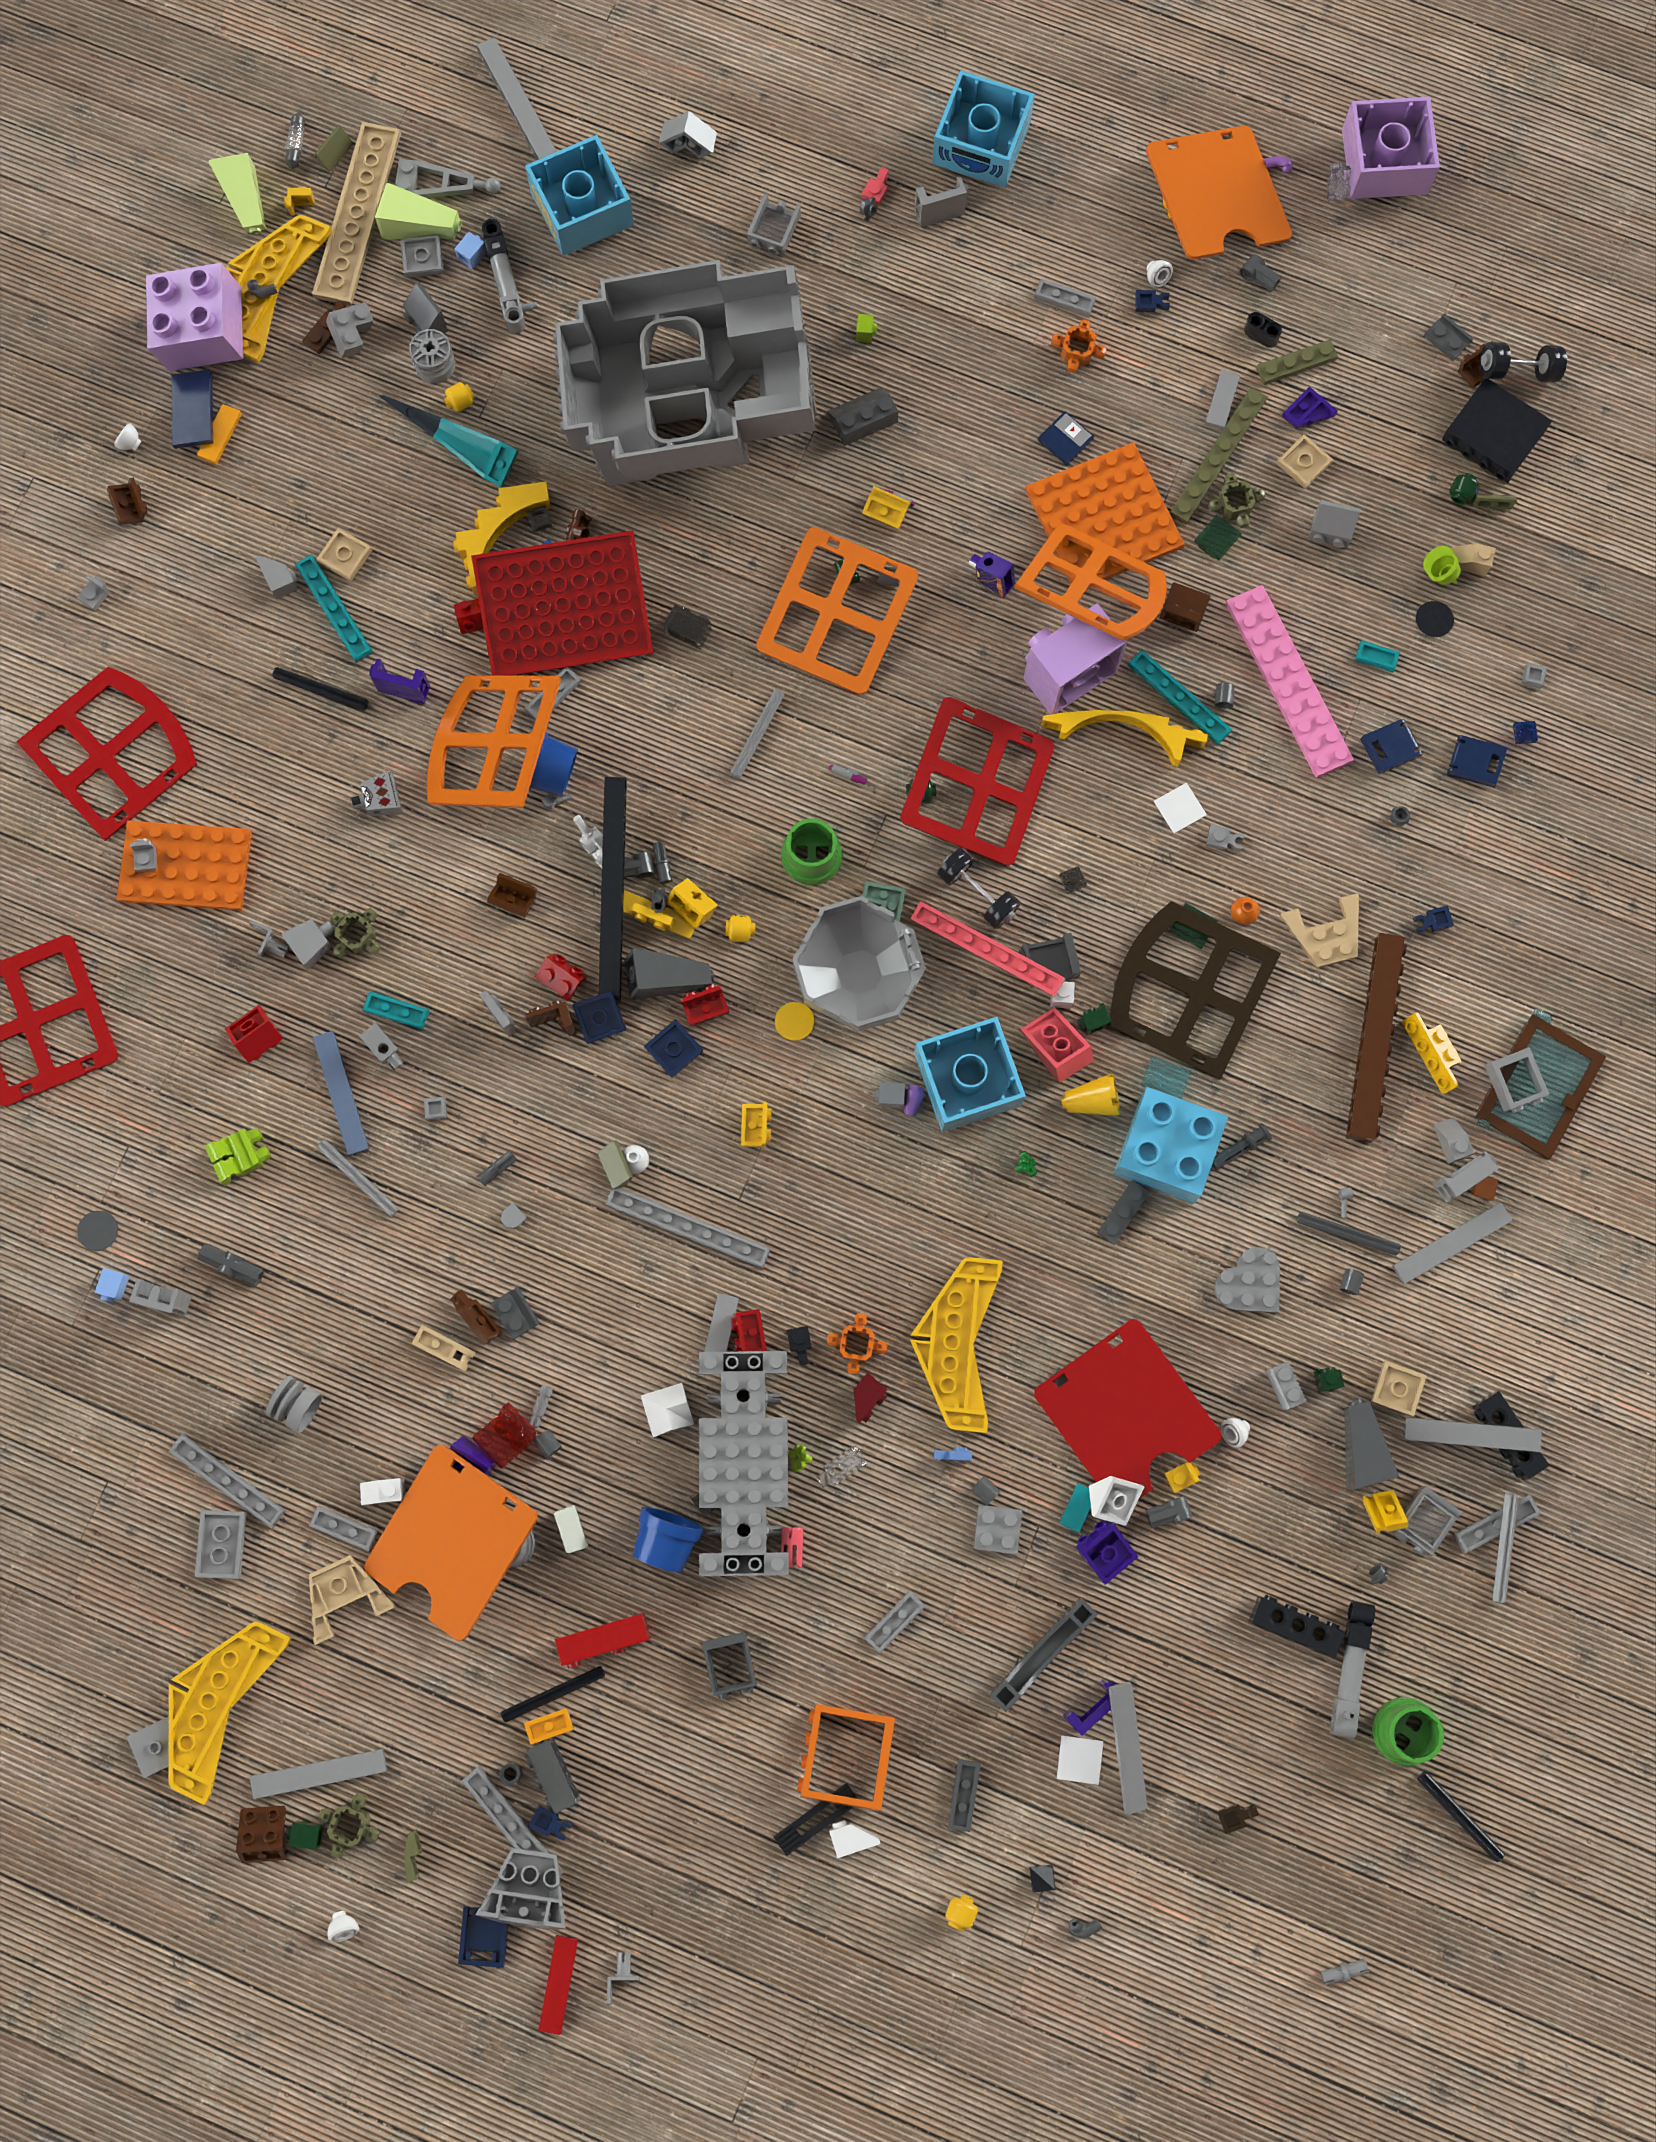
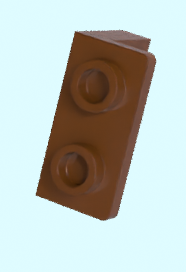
[1458,341,1493,389]
[107,477,147,525]
[487,873,537,918]

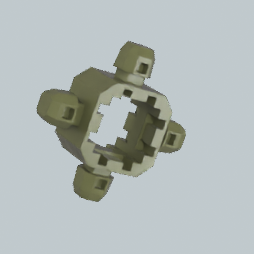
[1208,473,1265,528]
[330,908,381,959]
[318,1793,380,1858]

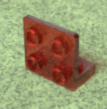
[472,1402,538,1469]

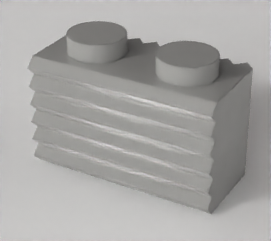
[1266,1361,1307,1411]

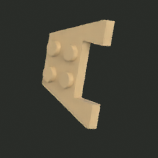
[1279,893,1359,969]
[309,1555,396,1645]

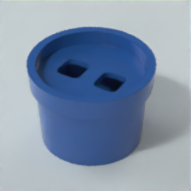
[529,733,578,796]
[633,1507,704,1573]

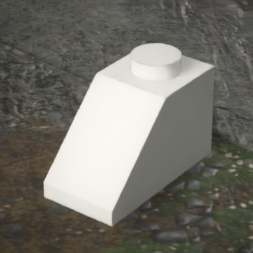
[360,1478,405,1505]
[829,1820,881,1858]

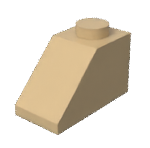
[1451,543,1496,576]

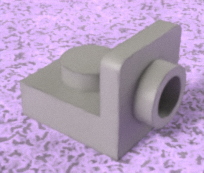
[77,574,110,611]
[130,839,158,872]

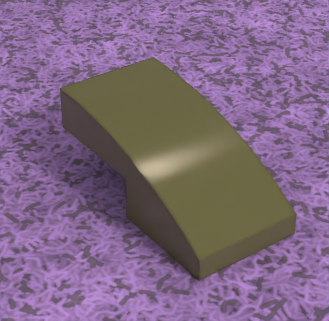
[404,1829,423,1883]

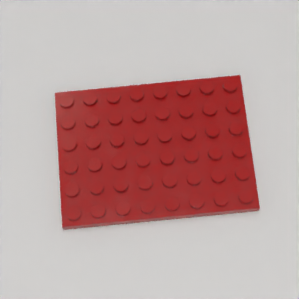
[471,530,654,676]

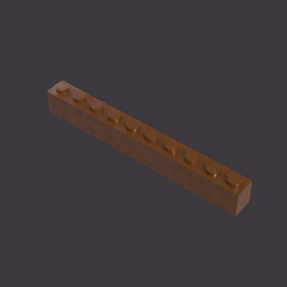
[1346,933,1407,1143]

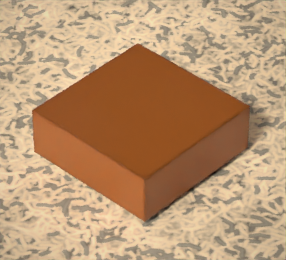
[1471,1177,1499,1201]

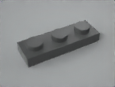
[1097,1180,1150,1245]
[947,1759,981,1832]

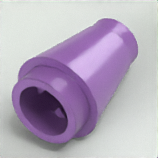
[904,1084,925,1116]

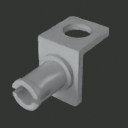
[249,920,289,958]
[607,1952,640,2005]

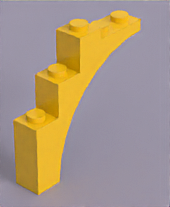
[453,482,551,595]

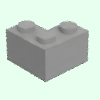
[659,111,717,158]
[326,302,374,358]

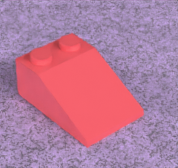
[1020,1007,1094,1083]

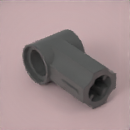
[1239,254,1281,292]
[623,852,654,878]
[1145,1496,1193,1528]

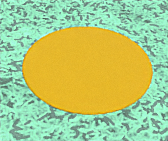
[775,1002,814,1041]

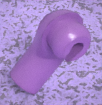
[1264,156,1293,172]

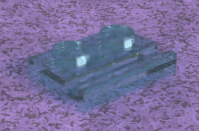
[1141,1056,1192,1099]

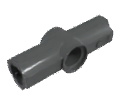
[197,1243,264,1286]

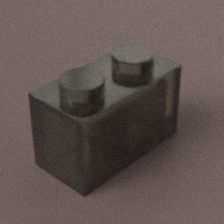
[663,605,712,650]

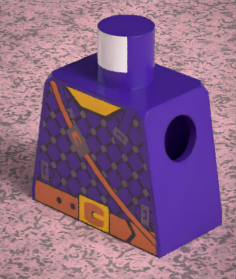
[969,552,1015,598]

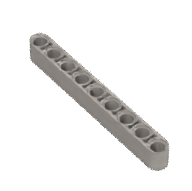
[476,37,557,160]

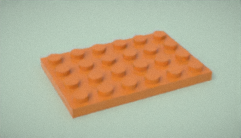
[116,820,252,911]

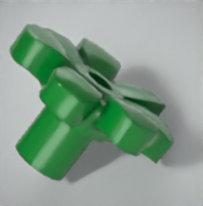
[1015,1151,1037,1177]

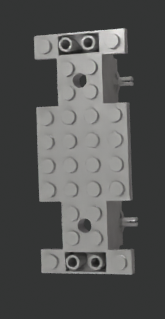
[699,1351,789,1576]

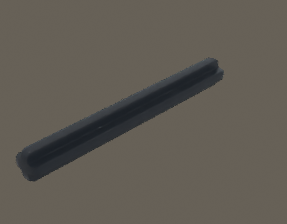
[272,667,369,711]
[501,1666,605,1722]
[1417,1771,1505,1862]

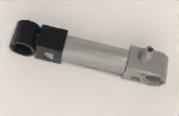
[482,219,538,333]
[1330,1600,1375,1739]

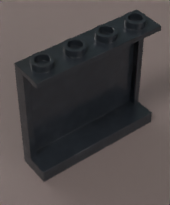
[1442,379,1552,483]

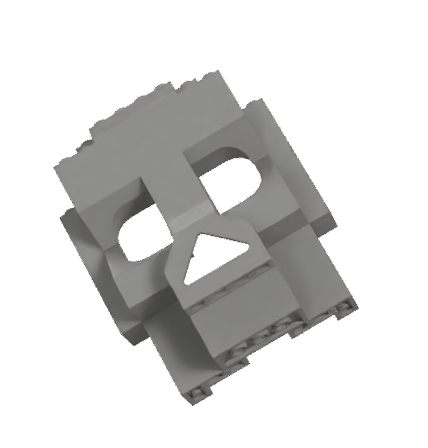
[553,260,817,486]

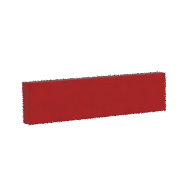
[538,1935,579,2035]

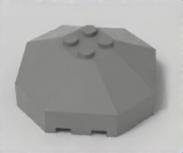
[792,896,926,1032]

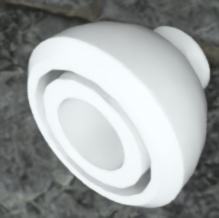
[1147,260,1173,288]
[114,423,142,451]
[622,1145,649,1174]
[1221,1418,1250,1448]
[327,1911,360,1942]

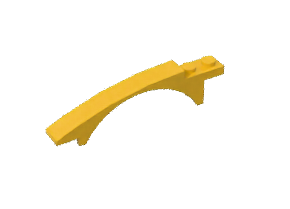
[1041,710,1208,767]

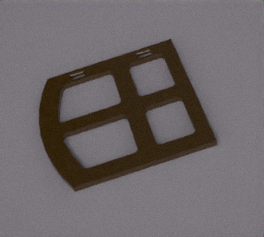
[1110,901,1281,1080]

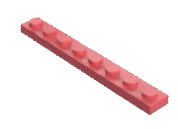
[910,901,1065,997]

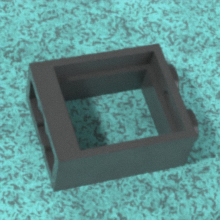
[702,1632,757,1699]

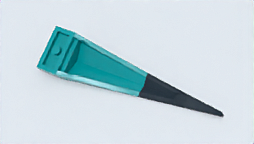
[380,395,519,487]

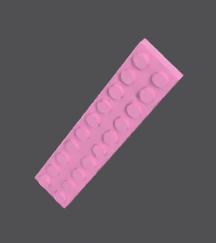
[1225,585,1354,778]

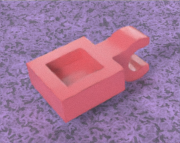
[862,167,889,206]

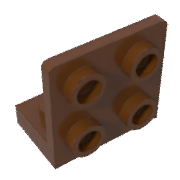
[1159,582,1211,632]
[525,1001,577,1037]
[236,1805,288,1863]

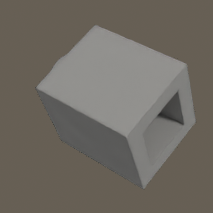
[874,1082,905,1108]

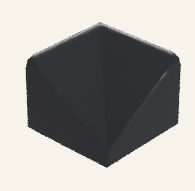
[1029,1864,1056,1892]

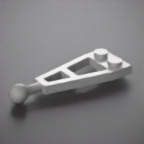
[395,159,501,198]

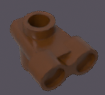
[566,509,592,540]

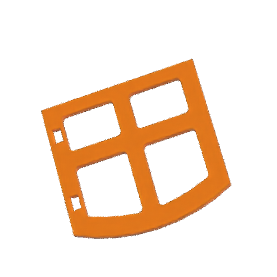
[1014,522,1167,641]
[427,676,562,808]

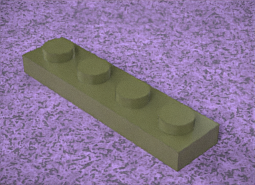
[1256,339,1338,385]

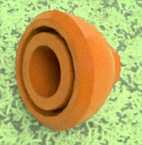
[1230,897,1260,925]

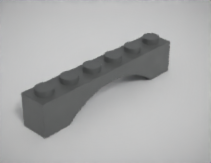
[988,1598,1098,1712]

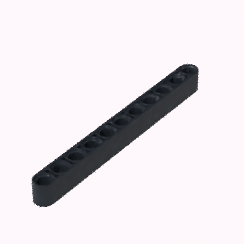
[598,777,627,1002]

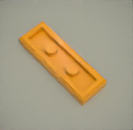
[197,404,242,465]

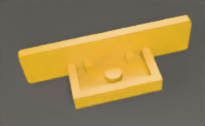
[623,890,695,939]
[1402,1012,1461,1094]

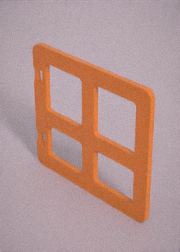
[756,527,918,695]

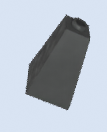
[624,948,714,1000]
[1344,1399,1399,1490]

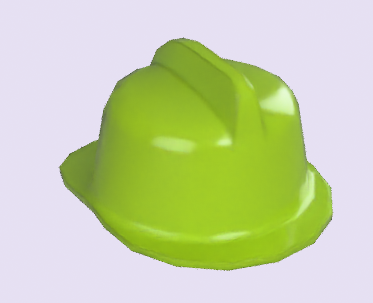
[1423,545,1461,585]

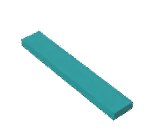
[295,554,373,663]
[1127,650,1232,746]

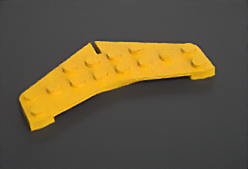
[226,215,332,362]
[910,1257,1003,1434]
[168,1622,292,1805]

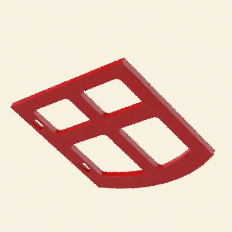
[16,666,197,841]

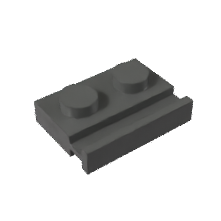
[1424,314,1474,361]
[491,1286,540,1340]

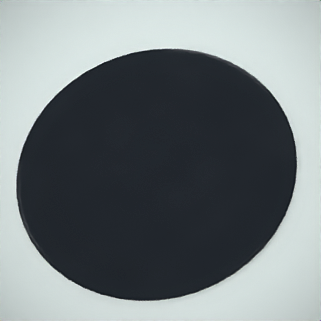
[1416,601,1454,637]

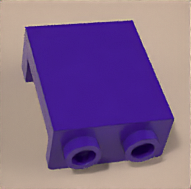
[369,659,430,704]
[1063,1680,1115,1736]

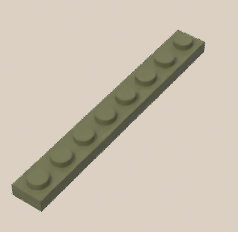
[1170,387,1268,525]

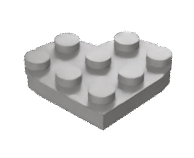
[1214,1247,1280,1313]

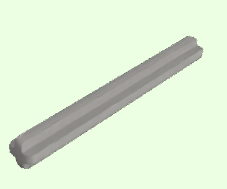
[730,689,784,779]
[317,1140,399,1217]
[1493,1493,1518,1603]

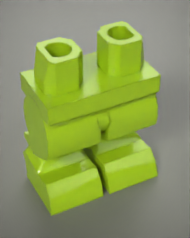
[204,1128,272,1186]

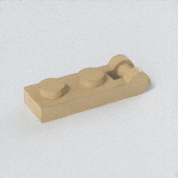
[412,1325,476,1372]

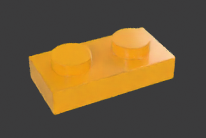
[524,1708,574,1745]

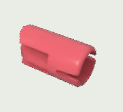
[781,1527,803,1568]

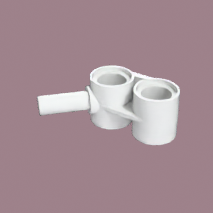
[573,815,603,868]

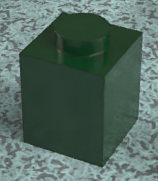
[287,1820,324,1850]

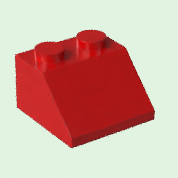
[225,1004,283,1063]

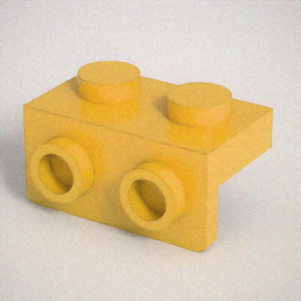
[741,1102,772,1148]

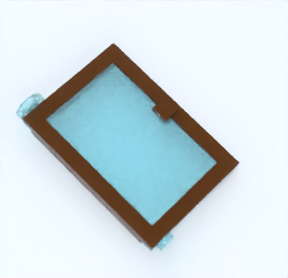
[1475,1009,1606,1160]

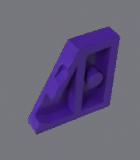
[1282,387,1338,429]

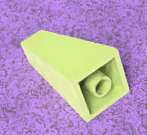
[209,153,266,234]
[375,183,462,240]

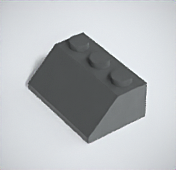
[827,388,898,446]
[525,1737,581,1813]

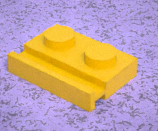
[862,486,910,530]
[1363,1490,1408,1534]

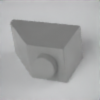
[255,556,298,599]
[1433,1118,1475,1164]

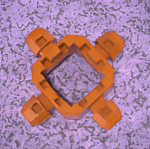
[1051,319,1107,373]
[826,1313,888,1375]

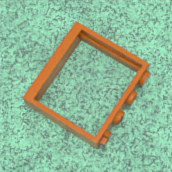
[797,1704,895,1812]

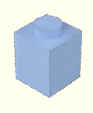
[454,232,487,270]
[95,1268,130,1303]

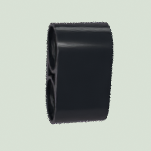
[1244,312,1282,348]

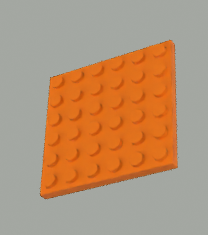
[1025,442,1185,584]

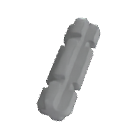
[528,1385,553,1428]

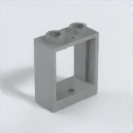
[1484,1047,1549,1113]

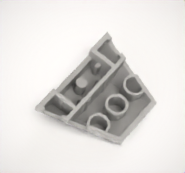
[476,1848,566,1930]

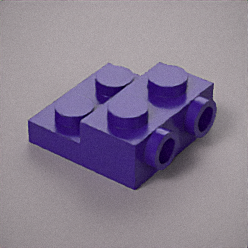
[1075,1520,1138,1585]

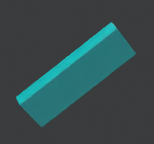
[362,991,430,1030]

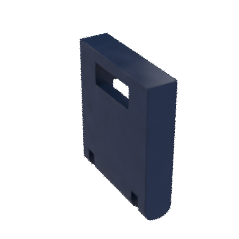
[1360,719,1423,774]
[1447,735,1508,788]
[458,1906,509,1968]

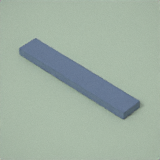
[313,1031,370,1156]

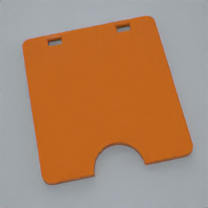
[1146,126,1292,260]
[364,1445,538,1641]

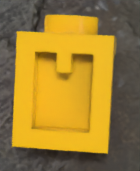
[1164,1462,1200,1493]

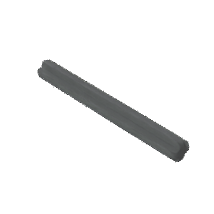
[1297,1212,1401,1255]

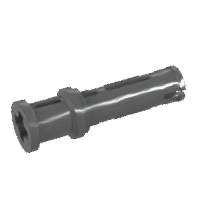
[1212,1123,1272,1171]

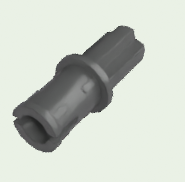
[653,842,673,884]
[651,888,667,913]
[476,1151,516,1186]

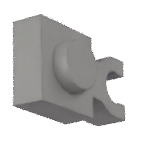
[1206,824,1245,851]

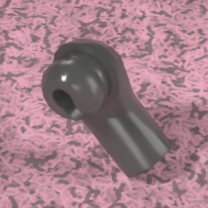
[247,279,278,298]
[1068,1919,1103,1939]

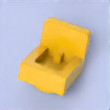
[284,187,315,216]

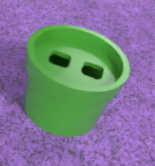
[781,818,843,885]
[1372,1697,1444,1766]

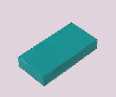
[1354,640,1400,673]
[1059,1483,1091,1533]

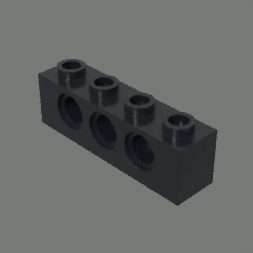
[1472,1391,1550,1480]
[1248,1595,1345,1658]

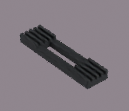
[773,1782,858,1857]

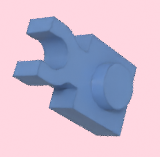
[934,1447,972,1461]

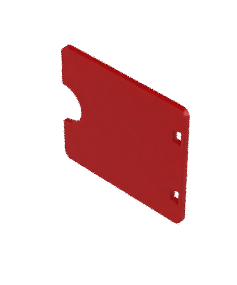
[1034,1319,1222,1500]

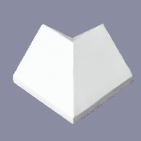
[641,1383,695,1438]
[1089,1476,1144,1526]

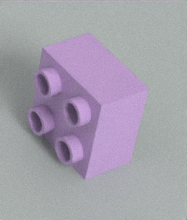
[1342,97,1440,199]
[146,263,243,371]
[1023,603,1127,715]

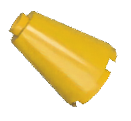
[1061,1073,1120,1116]

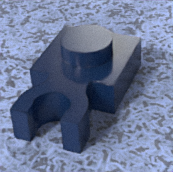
[1135,290,1170,312]
[1413,905,1454,933]
[528,1804,572,1841]

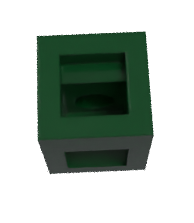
[1077,1003,1112,1036]
[1313,1367,1345,1393]

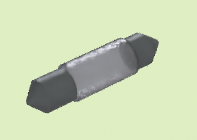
[285,113,305,169]

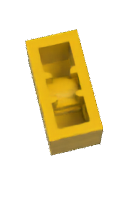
[667,878,718,928]

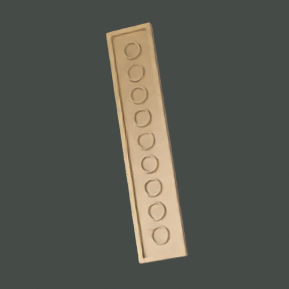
[312,122,401,306]

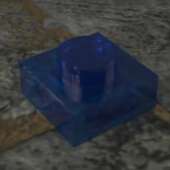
[1513,721,1538,744]

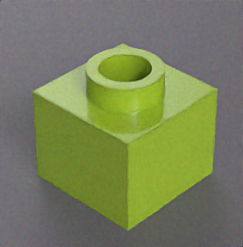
[856,314,877,343]

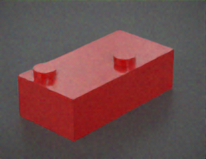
[554,1613,651,1669]

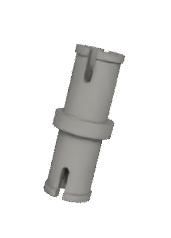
[1321,1958,1369,1986]

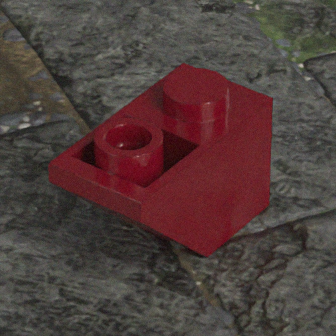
[853,1372,888,1424]

